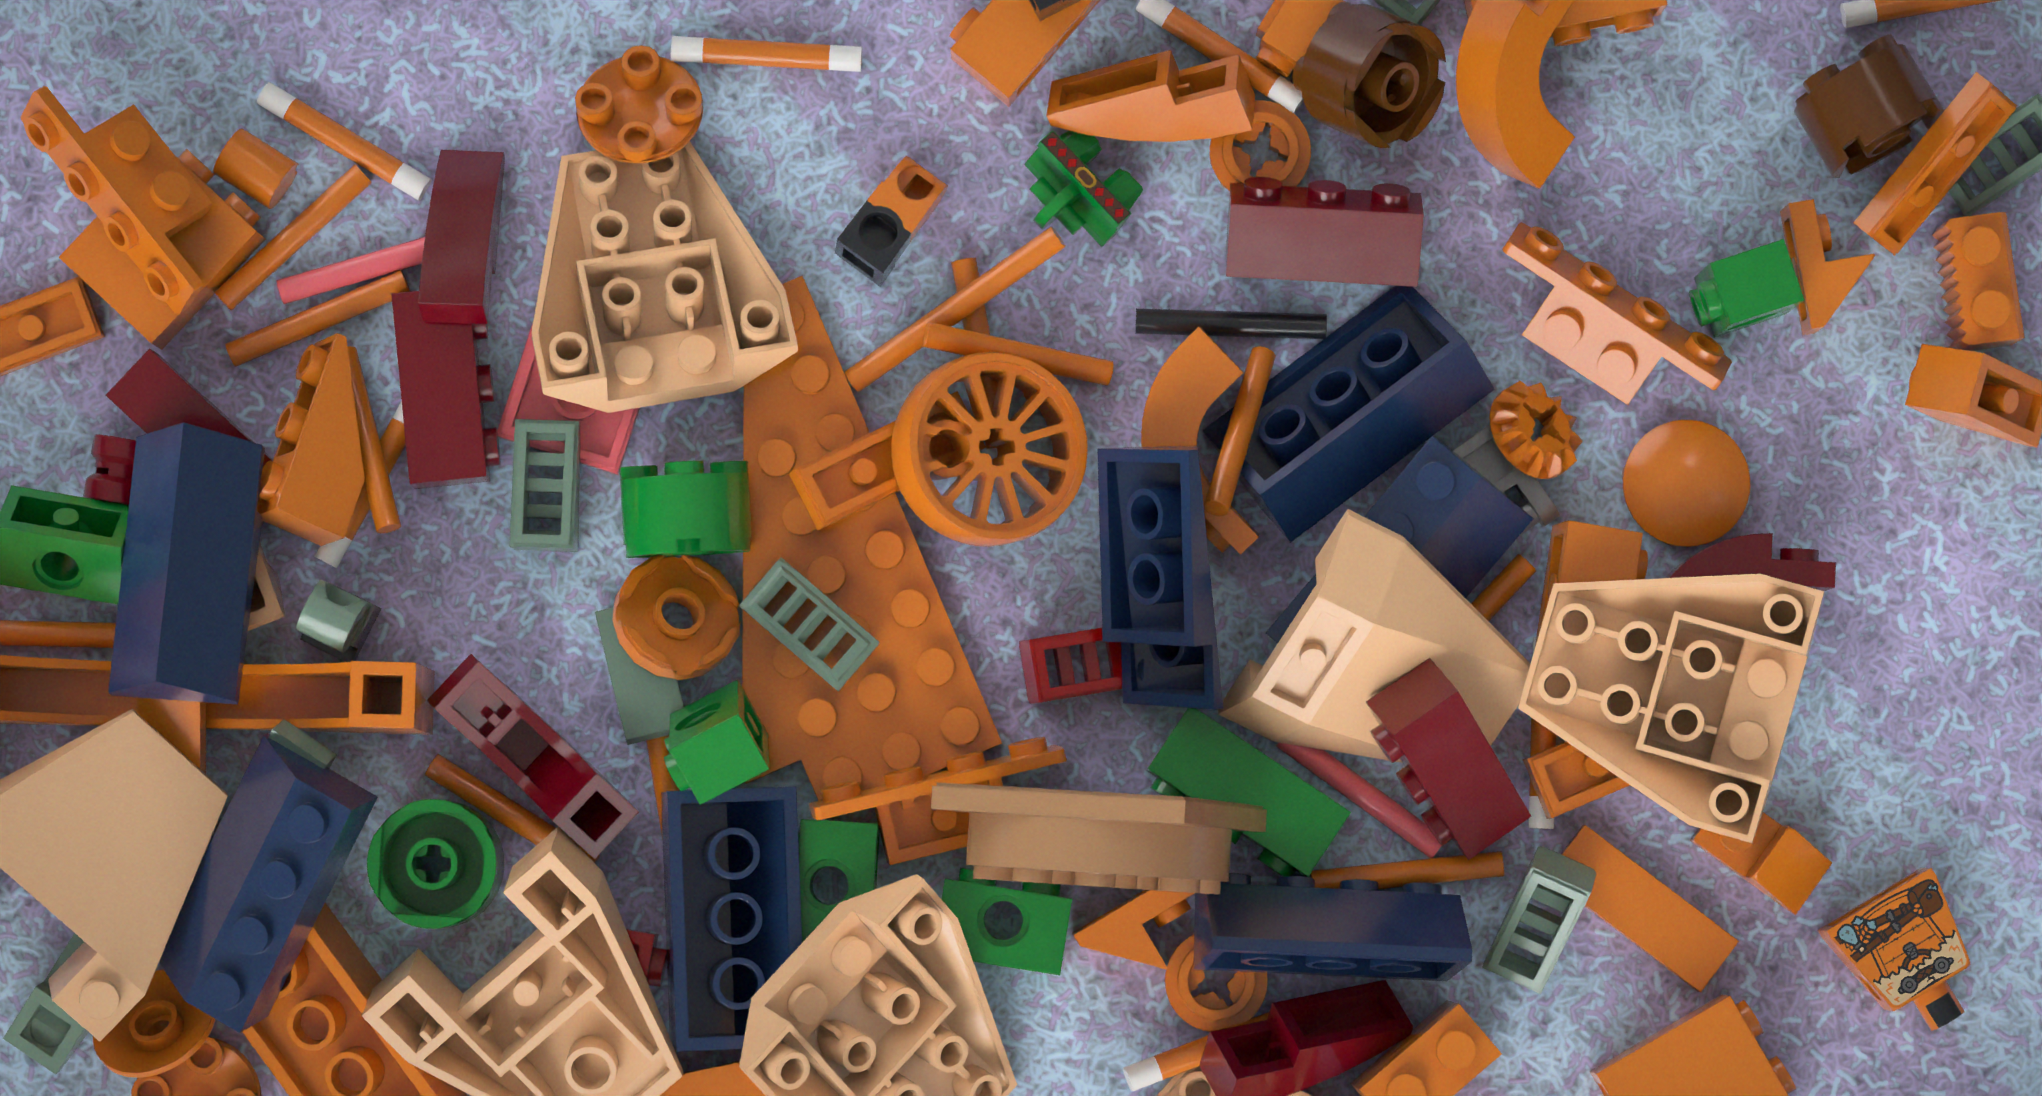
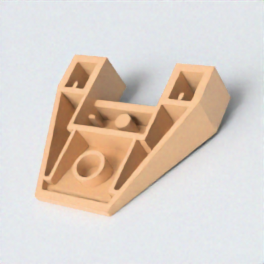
[0,709,228,1041]
[362,827,683,1096]

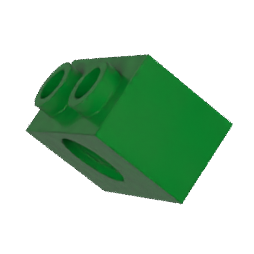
[1689,239,1804,338]
[0,485,129,605]
[664,679,769,805]
[798,819,880,943]
[942,868,1072,976]

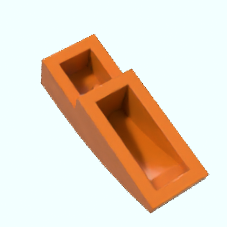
[1046,50,1256,142]

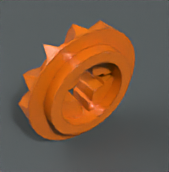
[1210,100,1311,191]
[1489,381,1582,479]
[1165,934,1268,1032]

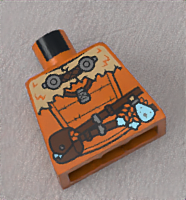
[1817,868,1971,1031]

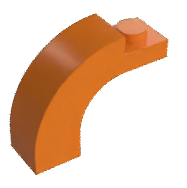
[1456,0,1575,189]
[1141,327,1259,555]

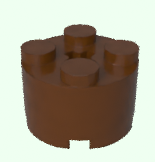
[1292,2,1446,148]
[1794,34,1944,178]

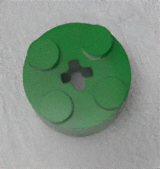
[619,461,752,558]
[367,799,504,929]

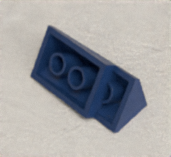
[108,422,265,704]
[1097,445,1223,710]

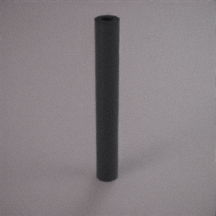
[1135,308,1327,339]

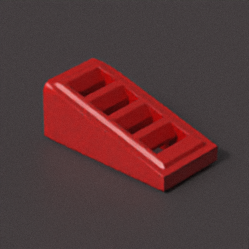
[1019,627,1122,704]

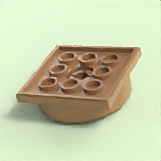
[931,782,1267,894]

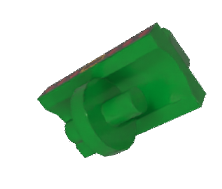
[1024,130,1143,247]

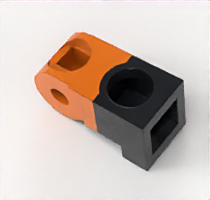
[835,156,948,287]

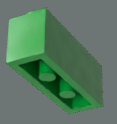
[1146,708,1351,877]

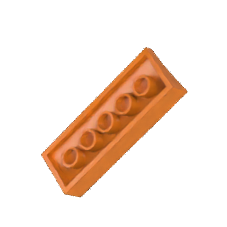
[243,903,467,1096]

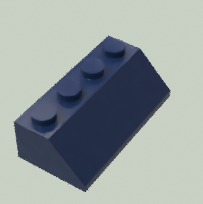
[1202,286,1495,543]
[1266,436,1534,644]
[159,733,378,1033]
[661,786,802,1052]
[1193,873,1472,981]

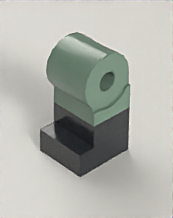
[296,579,382,662]

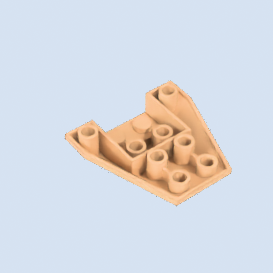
[532,141,798,413]
[1218,509,1531,763]
[1518,574,1824,843]
[739,874,1017,1096]

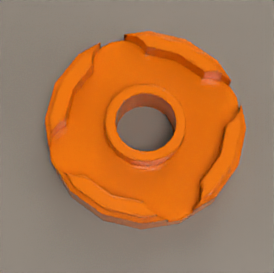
[612,555,741,680]

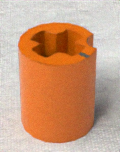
[213,128,299,209]

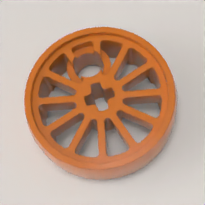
[891,352,1087,547]

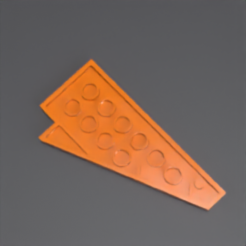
[742,275,1003,819]

